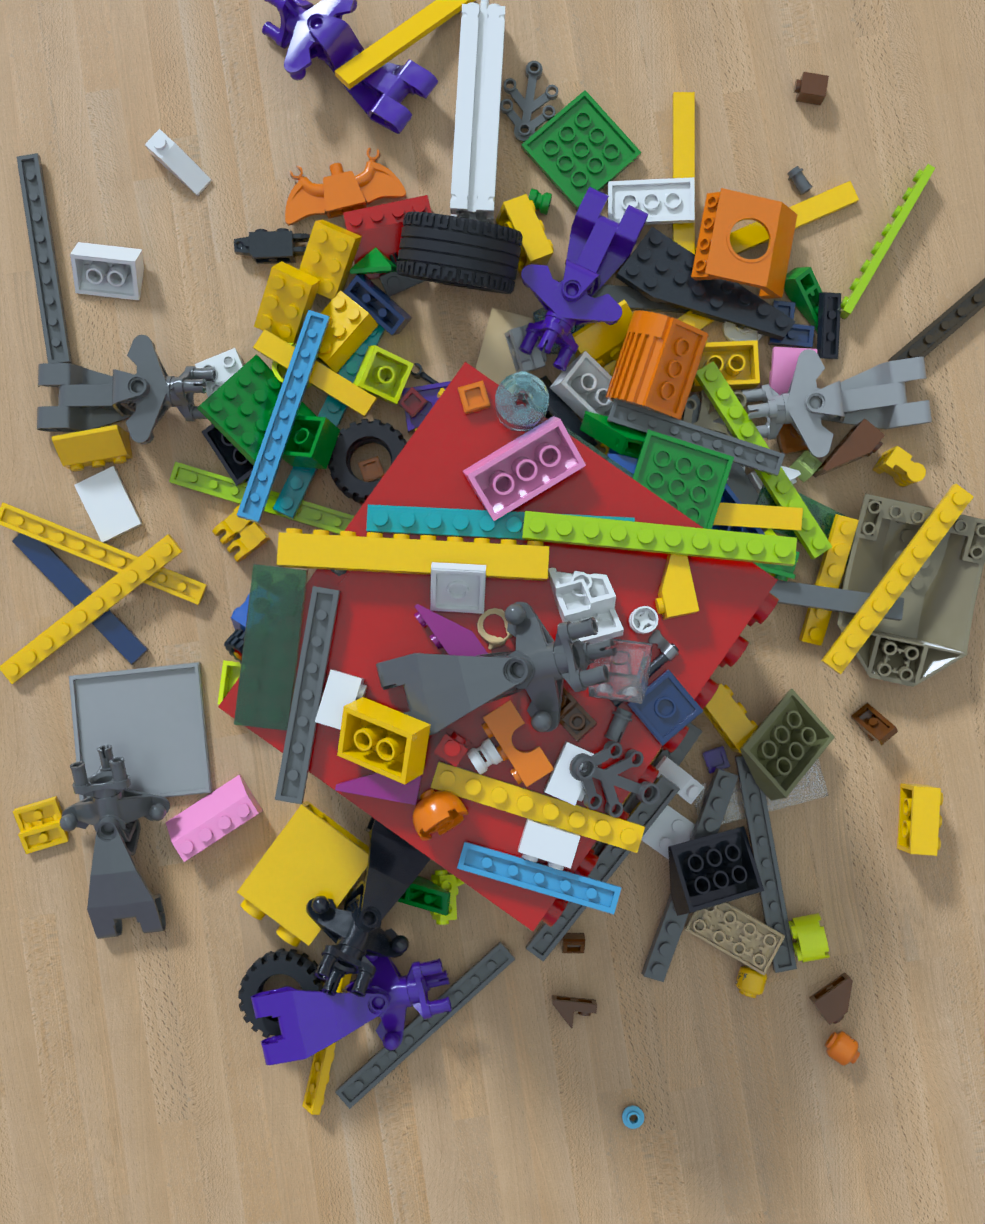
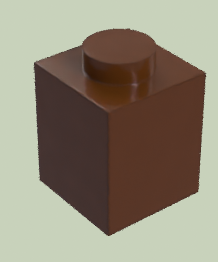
[794,72,829,106]

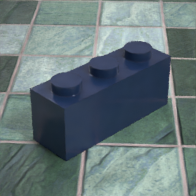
[344,275,412,336]

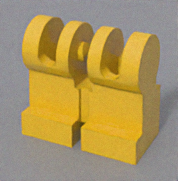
[872,446,926,487]
[212,504,271,562]

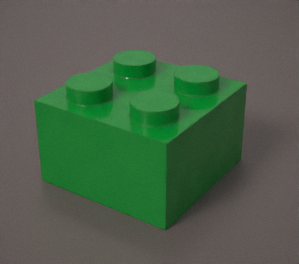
[282,415,340,469]

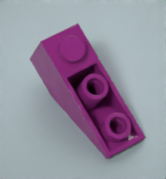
[414,604,487,656]

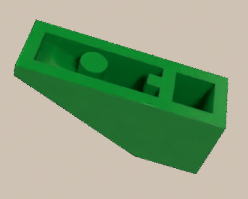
[784,267,822,332]
[397,876,450,916]

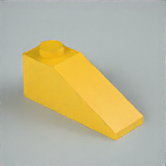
[655,554,699,620]

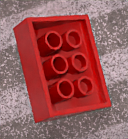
[343,195,431,280]

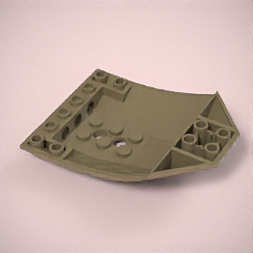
[837,493,985,687]

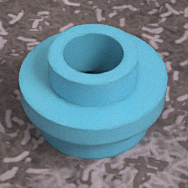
[622,1105,644,1129]

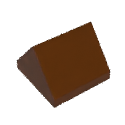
[562,933,585,954]

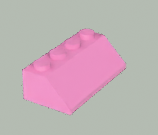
[463,416,586,521]
[166,775,263,862]

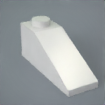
[145,129,212,196]

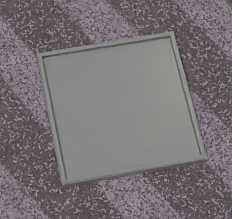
[69,662,212,801]

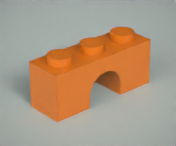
[481,700,554,787]

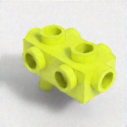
[430,870,464,925]

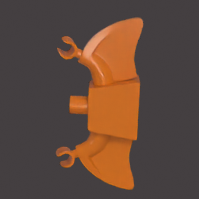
[285,148,406,226]

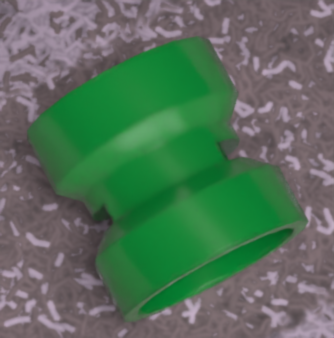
[529,188,552,215]

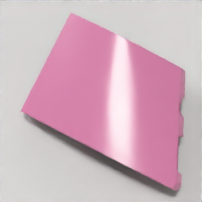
[769,347,817,395]

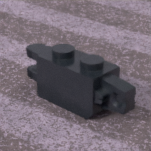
[234,228,310,264]

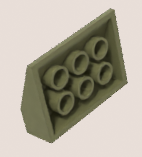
[740,689,835,801]

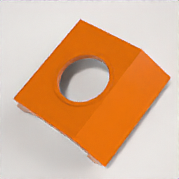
[691,188,798,299]

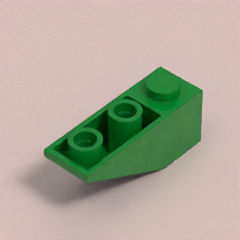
[580,411,646,458]

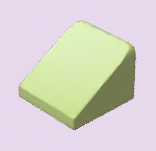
[789,451,822,482]

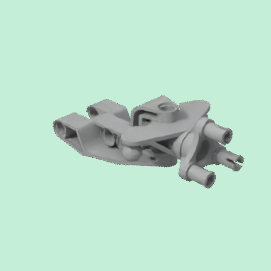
[741,349,932,458]

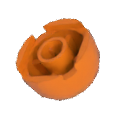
[412,789,469,841]

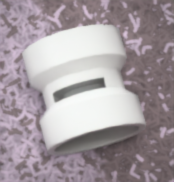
[629,606,658,634]
[466,738,503,775]

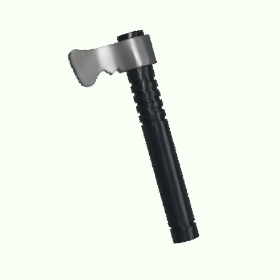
[610,630,679,707]

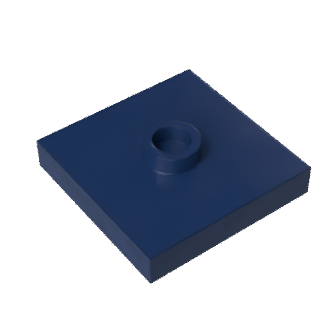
[627,669,703,746]

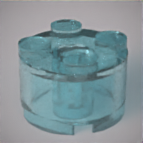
[495,371,549,431]

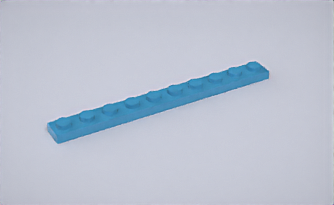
[237,310,330,524]

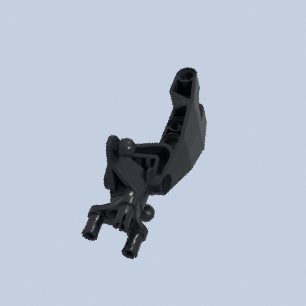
[306,817,431,997]

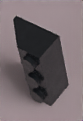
[202,424,254,486]

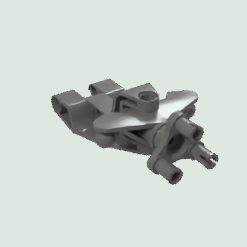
[37,335,216,444]
[376,602,617,735]
[60,744,170,939]

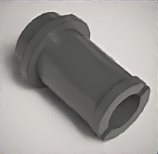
[787,166,813,195]
[604,707,633,743]

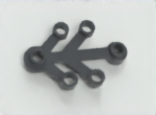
[500,61,558,142]
[569,741,660,818]

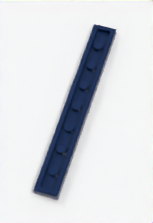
[12,533,149,665]

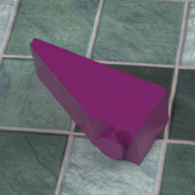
[335,772,422,805]

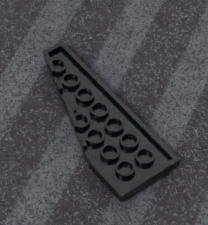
[616,227,796,341]

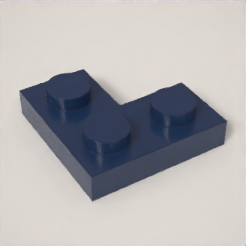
[768,300,815,349]

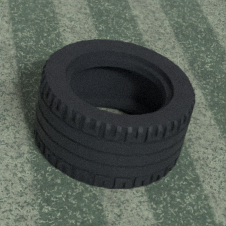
[396,212,523,294]

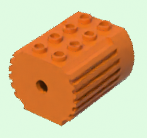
[605,311,709,420]

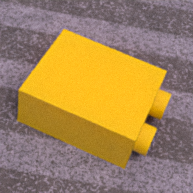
[237,801,369,947]

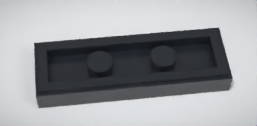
[817,292,841,359]

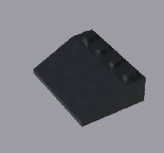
[668,826,764,916]

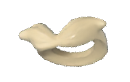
[477,608,513,650]

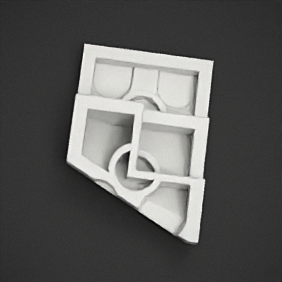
[548,568,624,644]

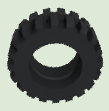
[328,419,407,504]
[238,948,325,1038]

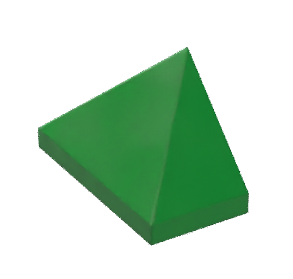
[350,247,397,275]

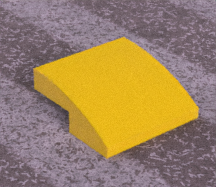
[13,796,69,854]

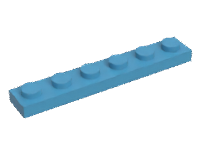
[457,841,621,914]

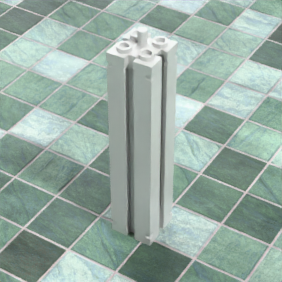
[450,0,505,224]

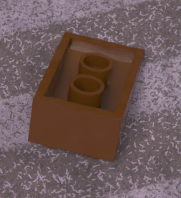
[813,418,885,478]

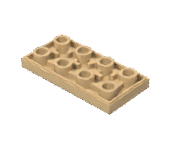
[476,308,534,395]
[685,902,785,975]

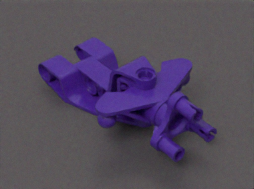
[262,0,438,134]
[518,187,649,371]
[251,956,452,1065]

